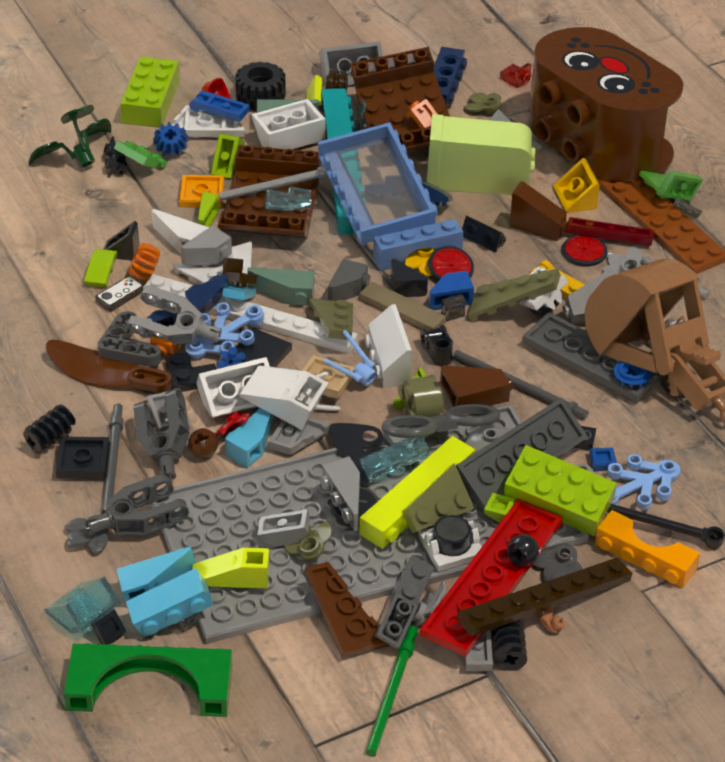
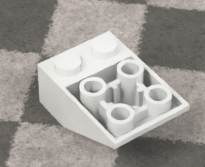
[239,366,328,430]

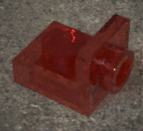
[500,63,532,88]

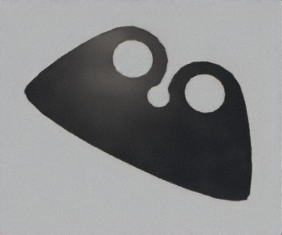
[330,423,396,485]

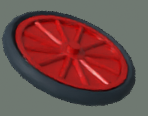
[562,235,608,266]
[428,246,474,281]

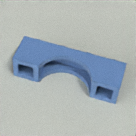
[373,219,463,270]

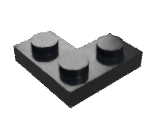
[165,352,216,392]

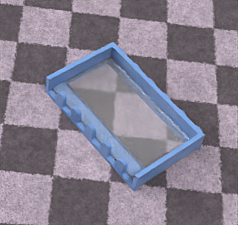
[318,122,438,246]

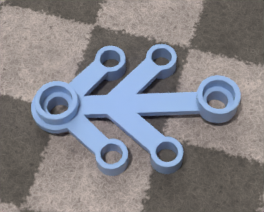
[185,302,265,359]
[607,454,681,510]

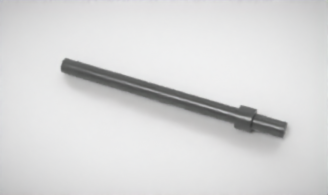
[102,403,124,514]

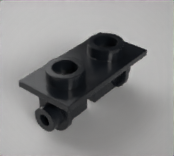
[103,136,127,178]
[462,215,506,252]

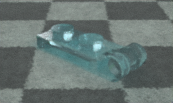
[359,437,431,482]

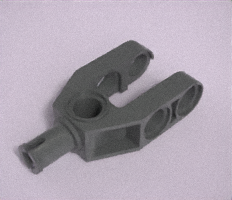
[133,388,190,481]
[85,474,189,535]

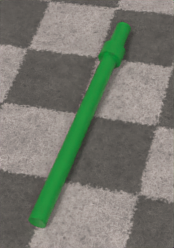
[365,626,418,756]

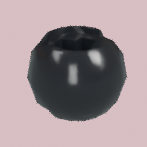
[507,534,540,566]

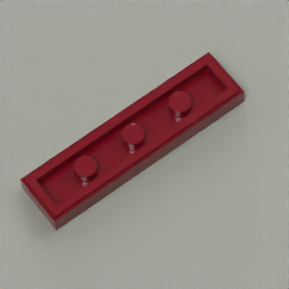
[566,217,655,246]

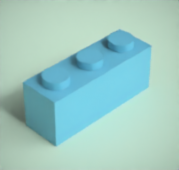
[126,568,214,638]

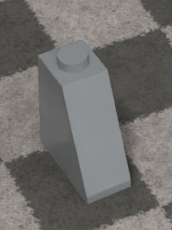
[562,269,614,326]

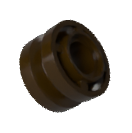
[326,70,348,93]

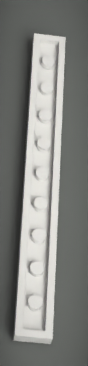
[143,274,358,354]

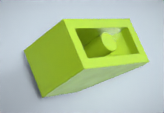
[211,133,245,179]

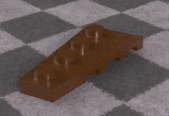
[303,562,390,659]

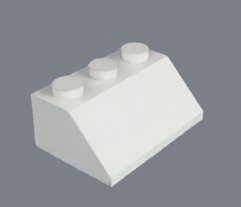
[252,99,326,149]
[365,304,412,388]
[196,357,270,418]

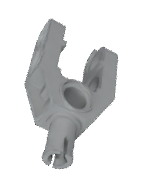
[126,285,222,344]

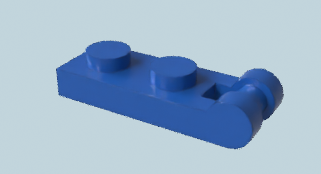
[189,91,249,122]

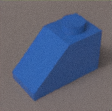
[429,271,474,310]

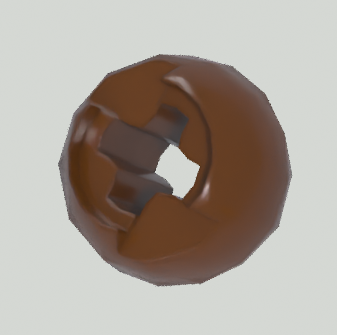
[188,428,218,459]

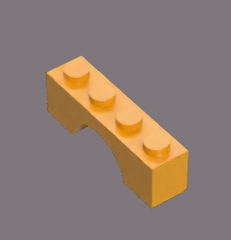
[595,510,700,588]

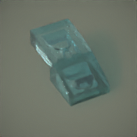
[265,186,311,210]

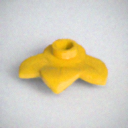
[405,247,435,277]

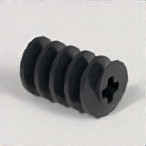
[23,404,76,454]
[492,619,528,670]

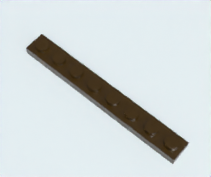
[456,558,633,636]

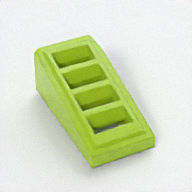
[198,192,219,228]

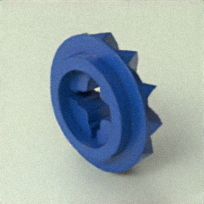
[613,361,651,388]

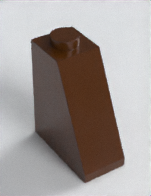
[510,181,568,241]
[440,365,512,407]

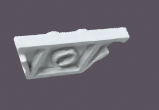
[172,106,245,138]
[173,241,252,286]

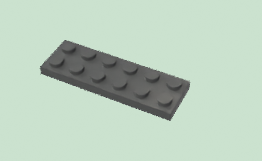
[522,312,663,403]
[456,397,588,509]

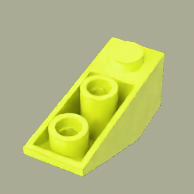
[192,548,269,588]

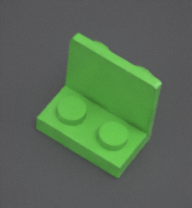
[639,171,703,201]

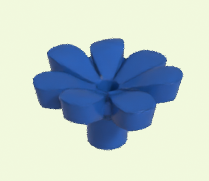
[216,347,245,368]

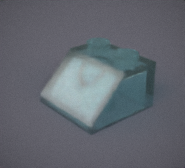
[44,576,121,634]

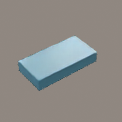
[222,285,256,301]

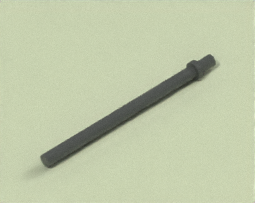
[453,350,589,419]

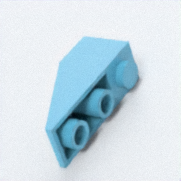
[225,408,275,469]
[117,546,196,601]

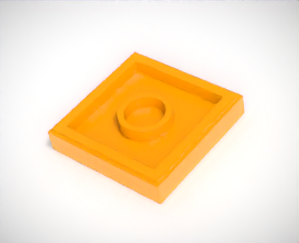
[179,175,225,208]

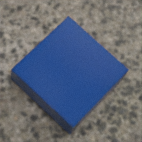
[589,447,617,472]

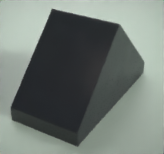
[103,221,140,261]
[391,258,428,297]

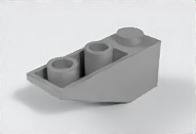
[320,456,360,532]

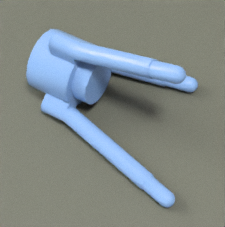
[323,330,377,386]

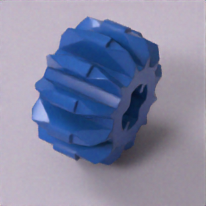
[153,121,188,158]

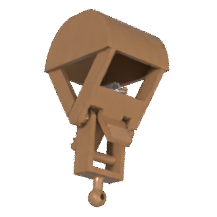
[585,259,725,423]

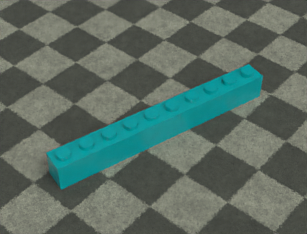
[322,88,366,234]

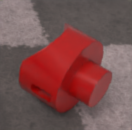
[202,78,231,99]

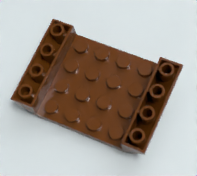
[350,47,450,157]
[218,145,321,238]

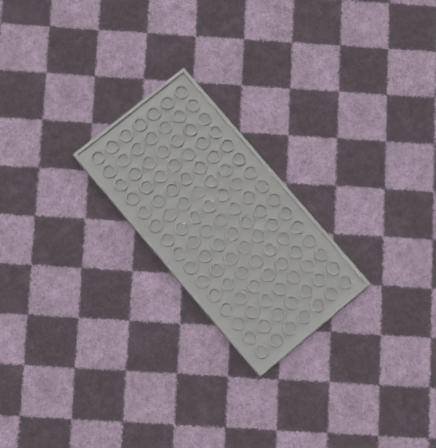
[150,404,589,644]

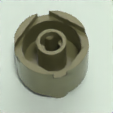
[398,375,444,427]

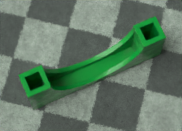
[64,643,232,717]

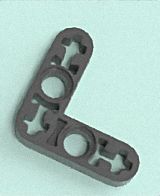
[97,311,162,367]

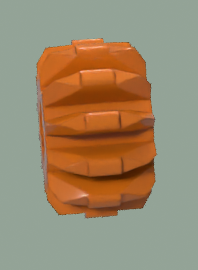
[128,242,160,282]

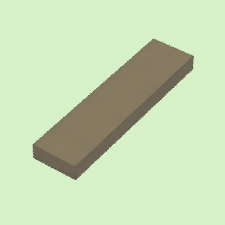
[359,281,446,330]

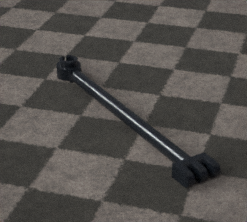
[607,504,725,549]

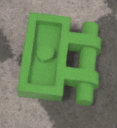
[114,140,167,168]

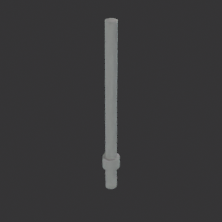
[219,166,328,201]

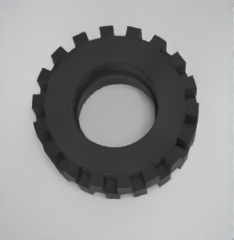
[235,62,286,111]

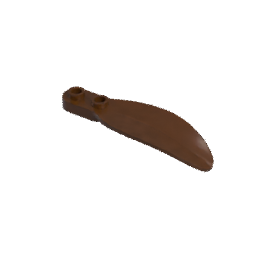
[46,339,173,393]

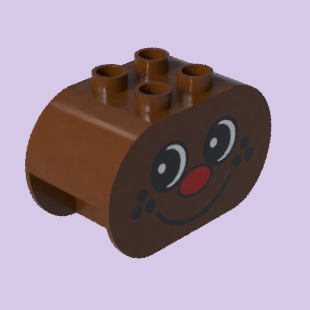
[528,27,683,182]

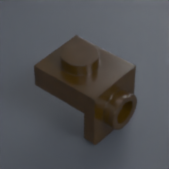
[222,258,257,287]

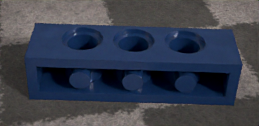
[434,47,467,109]

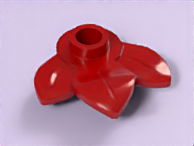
[215,411,250,436]

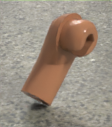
[539,608,565,633]

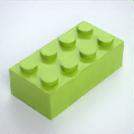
[120,57,180,128]
[504,445,617,536]

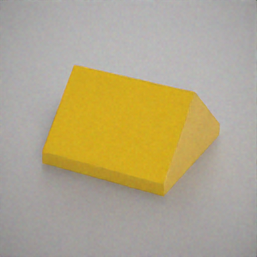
[553,158,600,213]

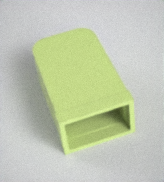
[427,114,535,195]

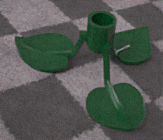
[28,105,111,168]

